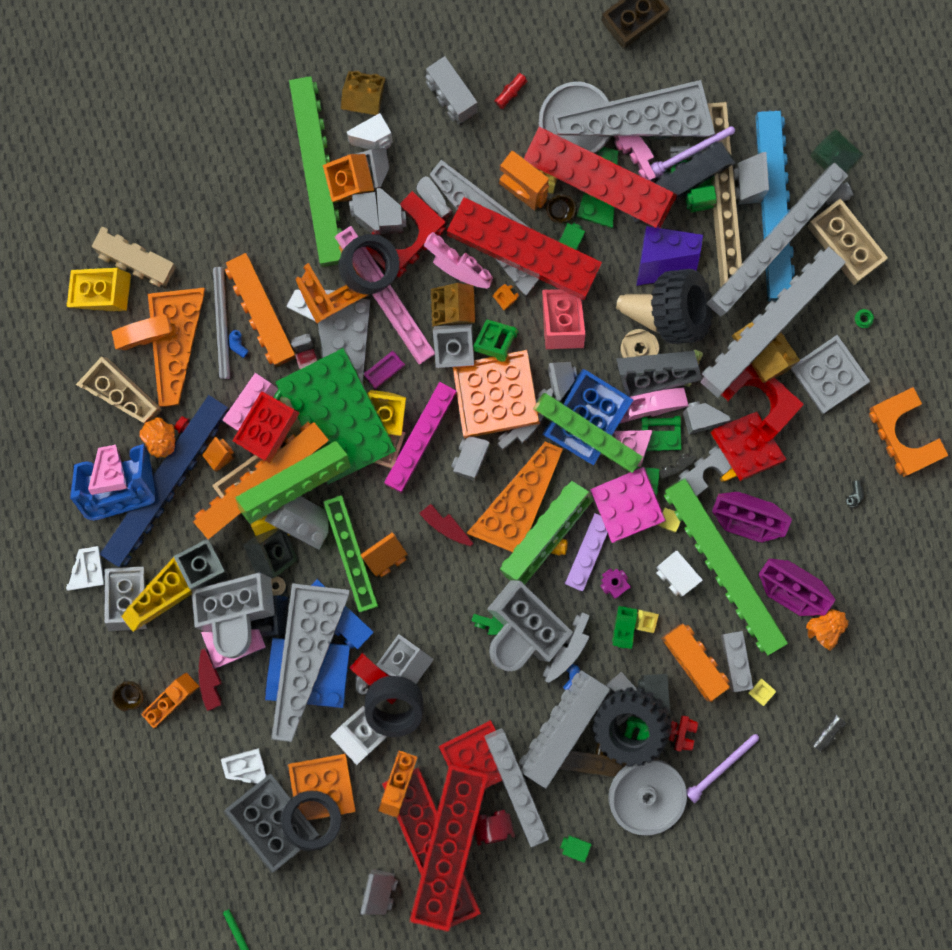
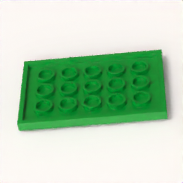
[276,347,397,484]

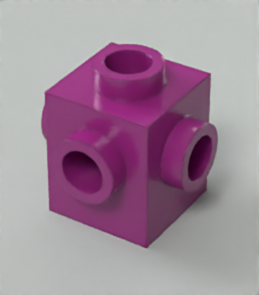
[600,568,630,599]

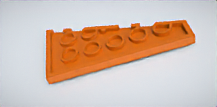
[148,288,206,407]
[466,442,563,553]

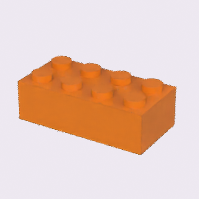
[661,624,730,701]

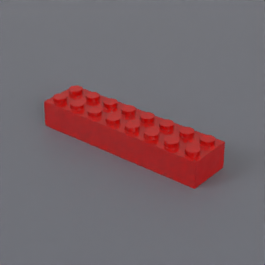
[524,127,677,229]
[447,197,602,300]
[410,764,488,932]
[382,767,481,927]

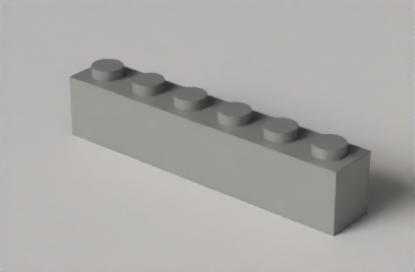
[484,728,549,847]

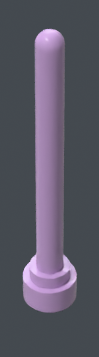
[650,127,735,178]
[686,734,759,804]

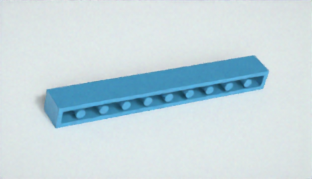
[756,111,795,302]

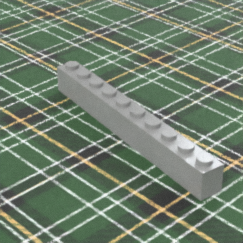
[706,163,848,317]
[701,247,846,398]

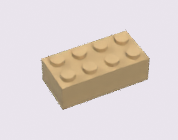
[807,199,888,285]

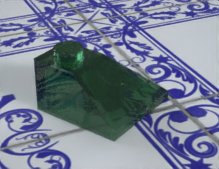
[810,129,863,173]

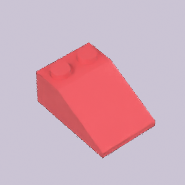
[542,289,585,349]

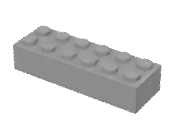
[519,671,610,788]

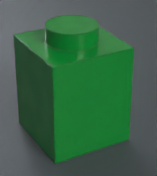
[559,223,585,250]
[560,835,591,863]

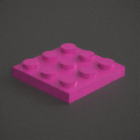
[591,467,666,543]

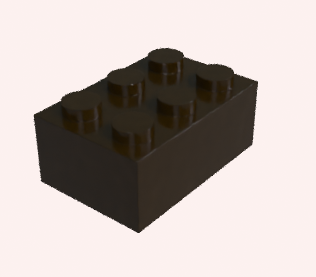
[601,0,670,49]

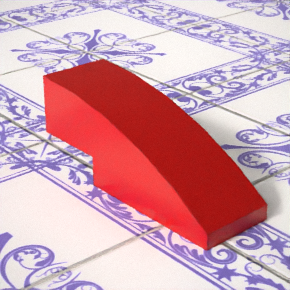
[350,653,397,704]

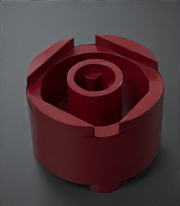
[474,810,515,846]

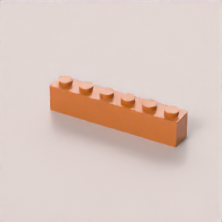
[225,253,296,367]

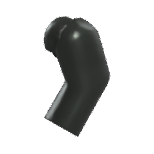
[846,480,864,507]

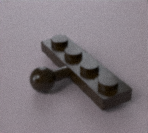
[559,733,627,777]

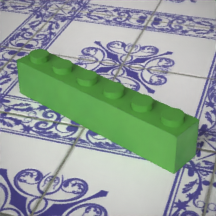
[533,393,643,473]
[235,441,351,524]
[500,481,593,585]
[323,496,378,613]

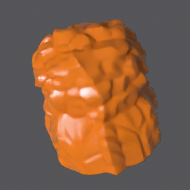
[139,417,175,458]
[806,609,849,651]

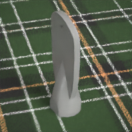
[417,176,453,220]

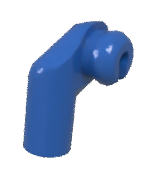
[229,330,249,359]
[563,664,580,690]

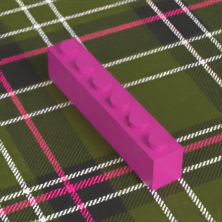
[384,382,457,494]

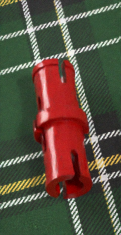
[494,73,528,109]

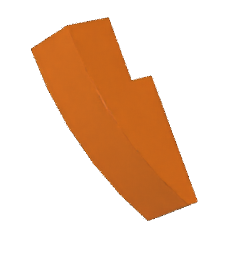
[112,314,172,350]

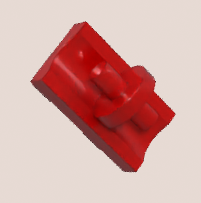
[669,715,698,751]

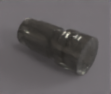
[809,712,848,753]

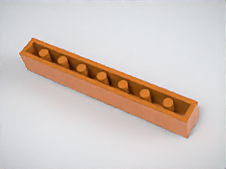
[193,422,328,539]

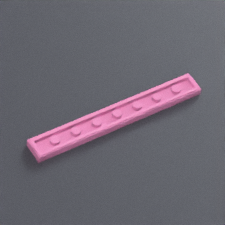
[335,226,435,364]

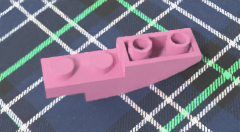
[614,136,656,182]
[424,232,493,289]
[619,388,688,424]

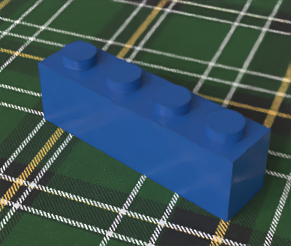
[311,580,374,650]

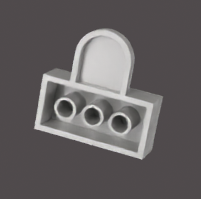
[192,573,275,659]
[487,580,573,671]

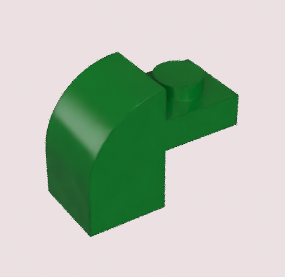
[612,606,637,649]
[471,614,504,635]

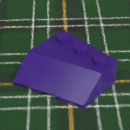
[636,226,703,286]

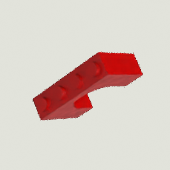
[366,191,446,278]
[721,364,804,440]

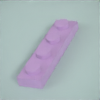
[565,513,608,592]

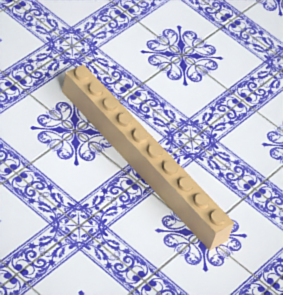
[706,102,742,288]

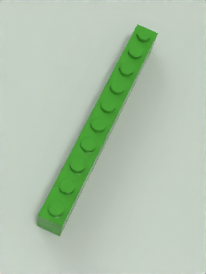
[289,76,342,267]
[664,478,788,655]

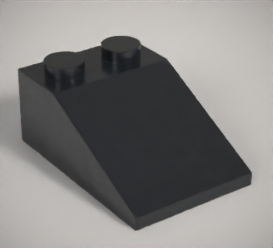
[250,596,289,638]

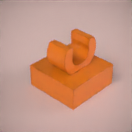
[493,284,519,310]

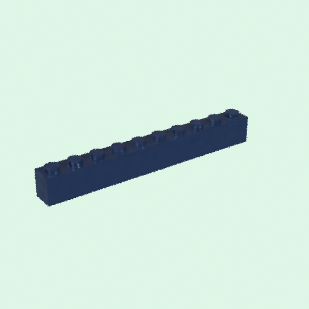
[100,395,230,568]

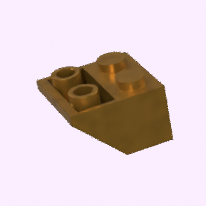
[341,71,386,115]
[431,283,475,327]

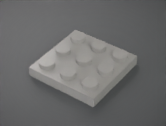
[791,335,870,414]

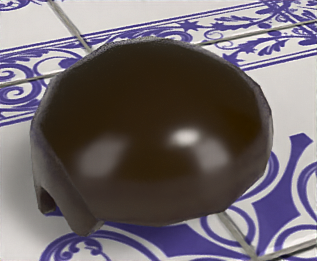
[546,194,577,224]
[112,681,144,712]

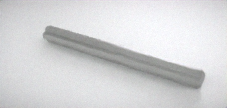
[213,267,230,379]

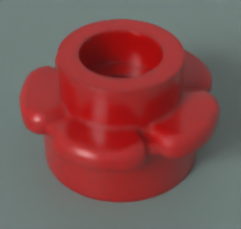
[174,416,190,434]

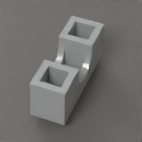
[679,445,732,496]
[721,631,753,692]

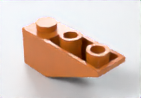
[203,437,235,472]
[141,672,199,728]
[379,751,417,817]

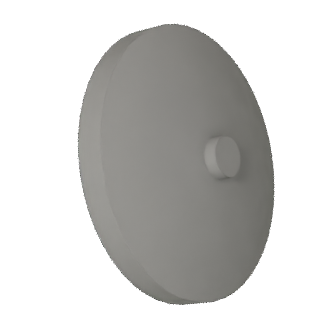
[539,82,611,154]
[609,759,687,835]

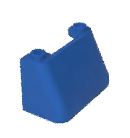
[70,444,155,521]

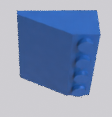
[542,369,633,465]
[265,637,350,708]

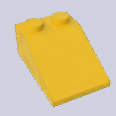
[67,268,131,311]

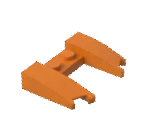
[296,246,371,323]

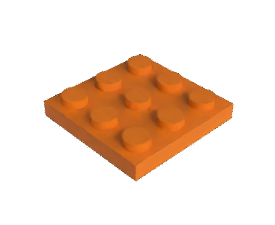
[288,754,356,820]

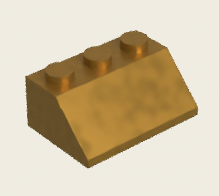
[732,321,800,383]

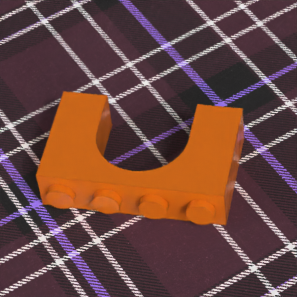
[499,150,549,211]
[869,387,948,477]

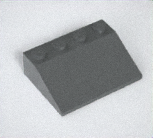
[223,773,319,873]

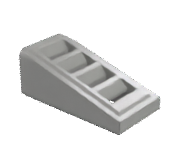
[291,334,314,353]

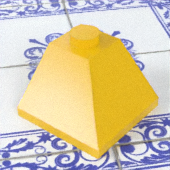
[368,390,406,436]

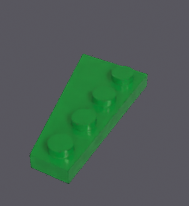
[577,147,618,229]

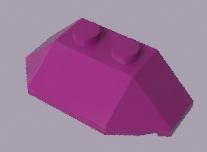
[712,491,792,542]
[759,558,836,616]

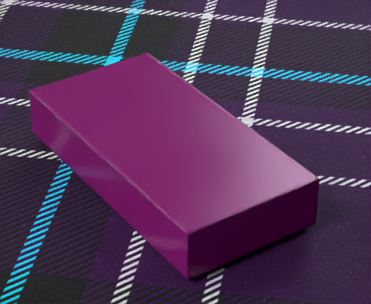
[363,351,405,389]

